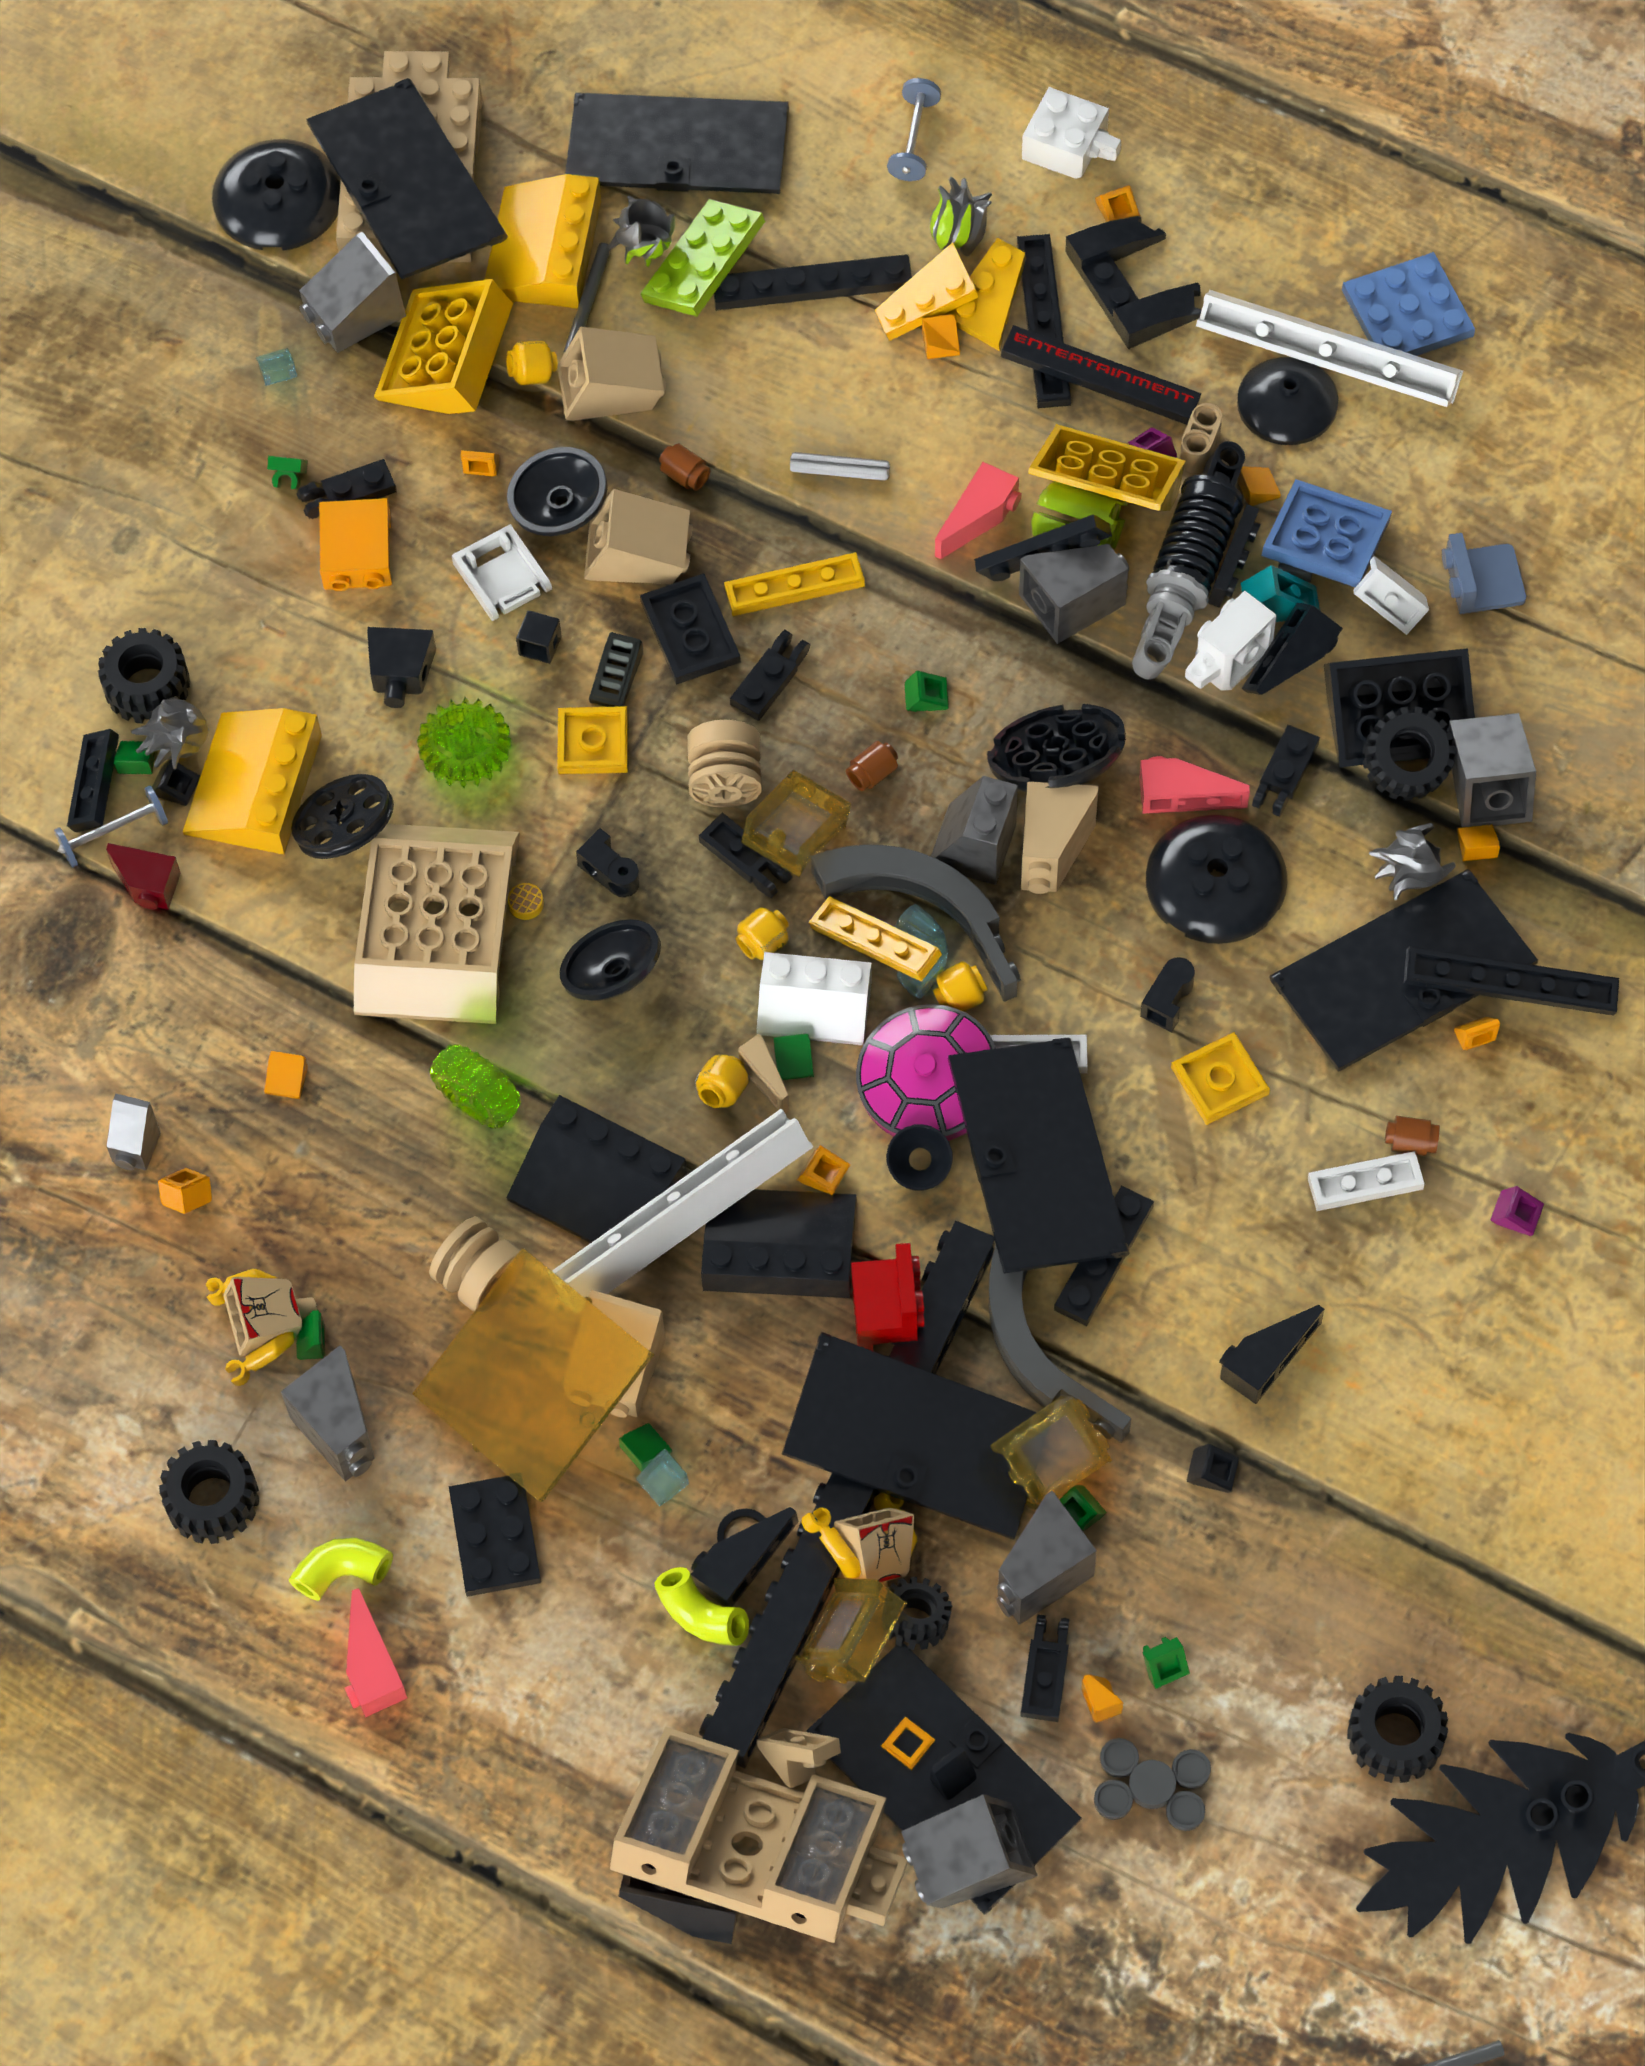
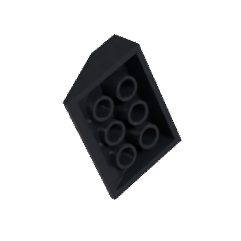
[1324,648,1475,767]
[506,1095,687,1243]
[701,1189,856,1298]

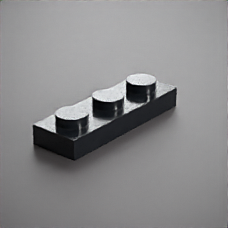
[1208,504,1261,608]
[67,728,119,832]

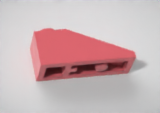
[935,462,1022,559]
[1139,756,1250,814]
[344,1588,407,1718]

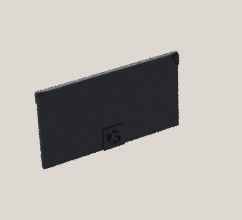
[307,78,508,280]
[565,92,789,194]
[1269,869,1538,1072]
[948,1038,1130,1274]
[781,1332,1051,1540]
[806,1643,1082,1915]

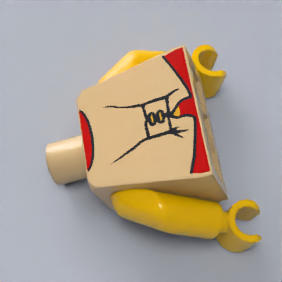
[206,1269,317,1386]
[802,1492,917,1602]

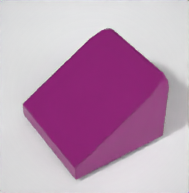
[1127,427,1177,458]
[1491,1186,1544,1236]

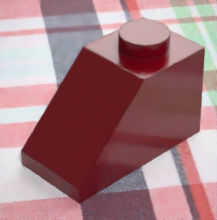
[106,843,181,910]

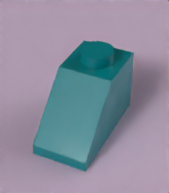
[1240,565,1320,622]

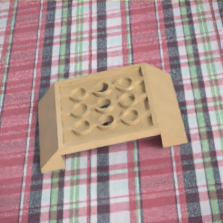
[354,824,520,1024]

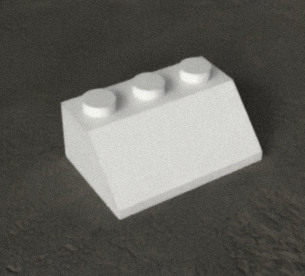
[757,952,872,1045]

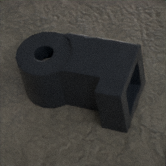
[576,828,640,897]
[1140,957,1195,1033]

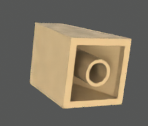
[558,327,666,421]
[584,489,693,584]
[1021,782,1098,894]
[565,1290,666,1418]

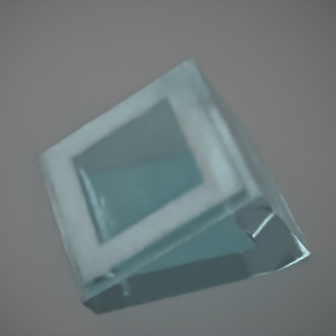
[256,348,297,386]
[636,1449,689,1507]

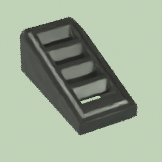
[589,632,643,707]

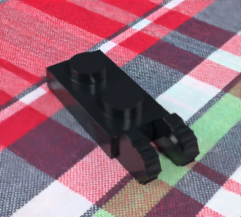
[296,459,397,519]
[730,629,810,721]
[1252,725,1320,817]
[698,812,793,898]
[1020,1614,1070,1722]

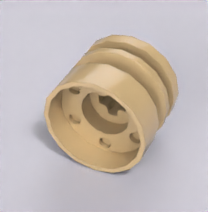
[687,720,762,807]
[429,1216,528,1316]

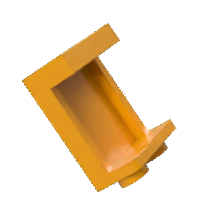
[319,498,392,591]

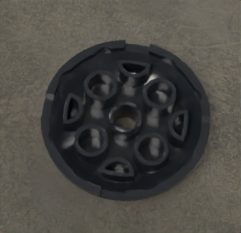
[212,139,341,251]
[987,704,1126,792]
[1145,815,1287,944]

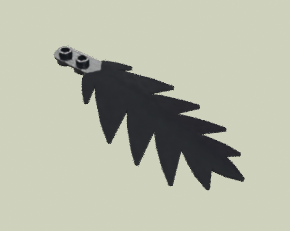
[1356,1733,1645,1944]

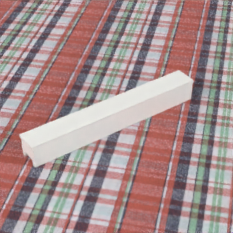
[1196,290,1463,407]
[548,1109,813,1314]

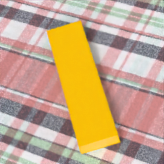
[724,552,865,617]
[809,896,942,982]

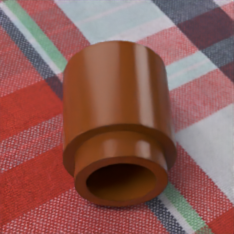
[659,443,711,491]
[846,741,898,791]
[1385,1115,1440,1156]

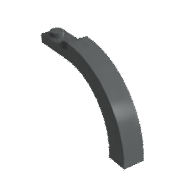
[811,845,1021,1002]
[988,1246,1131,1443]

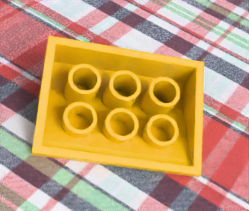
[484,174,601,309]
[374,279,513,414]
[1028,424,1186,511]
[182,708,322,855]

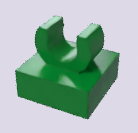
[267,456,308,490]
[1142,1637,1190,1689]

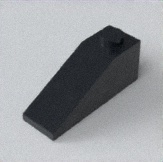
[1242,603,1343,695]
[1219,1305,1325,1404]
[691,1507,798,1607]
[619,1874,739,1944]

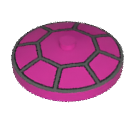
[856,1004,996,1141]

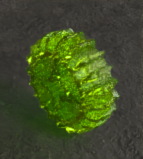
[417,697,512,788]
[429,1044,521,1129]

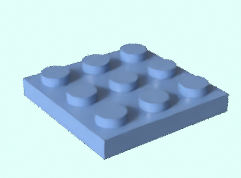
[1342,252,1475,356]
[1261,479,1392,587]

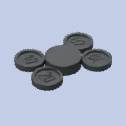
[1094,1738,1211,1831]

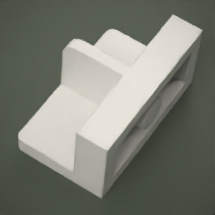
[1353,556,1429,635]

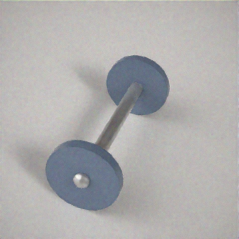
[887,78,941,181]
[54,785,168,868]

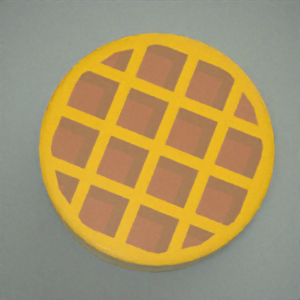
[508,883,544,920]

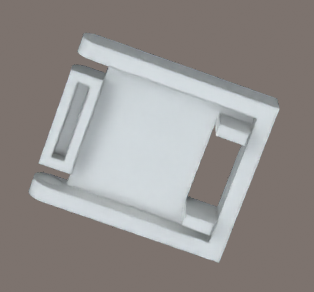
[452,524,552,621]

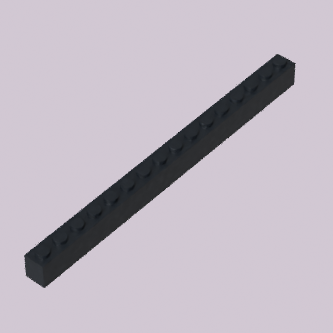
[699,1221,996,1768]

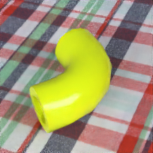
[289,1537,393,1601]
[654,1567,749,1646]

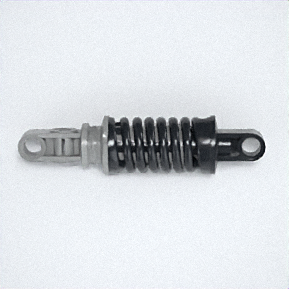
[1132,441,1245,679]

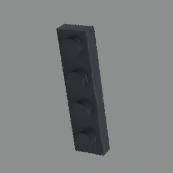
[974,514,1112,581]
[1054,1185,1154,1326]

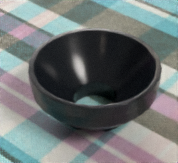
[886,1124,953,1191]

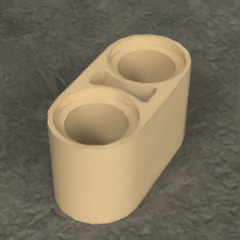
[1180,403,1222,474]

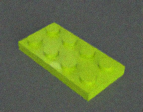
[640,199,765,317]

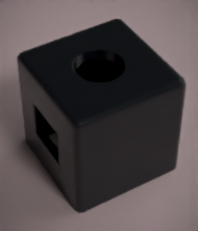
[516,611,562,664]

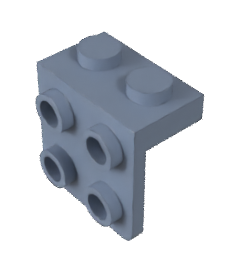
[1442,533,1526,614]

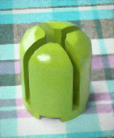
[1031,481,1127,549]

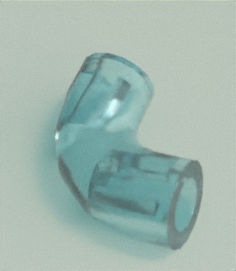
[895,904,949,999]

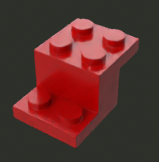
[851,1243,924,1351]

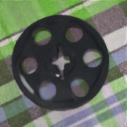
[291,774,394,859]

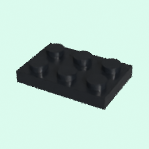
[640,573,741,685]
[449,1473,541,1597]

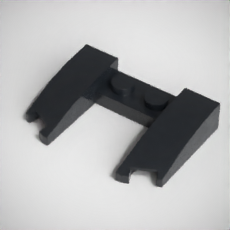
[1065,216,1202,349]

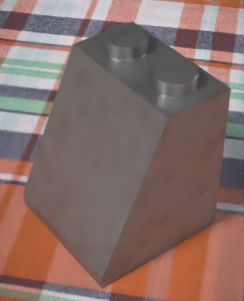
[299,232,406,353]
[1019,544,1129,644]
[1449,713,1536,827]
[931,776,1018,885]
[281,1346,375,1482]
[996,1491,1097,1625]
[901,1794,1038,1909]

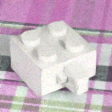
[1022,87,1121,179]
[1185,591,1276,690]

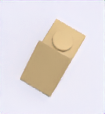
[757,1728,841,1788]

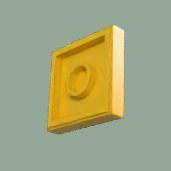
[557,706,628,774]
[1171,1032,1270,1125]

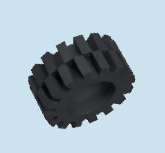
[880,1577,952,1650]

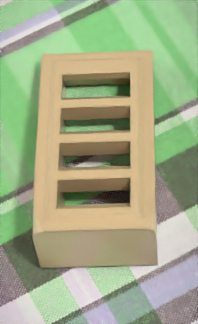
[738,1034,789,1113]

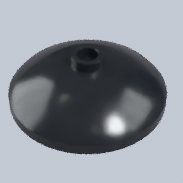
[1237,357,1338,445]
[507,447,608,536]
[560,919,661,1001]

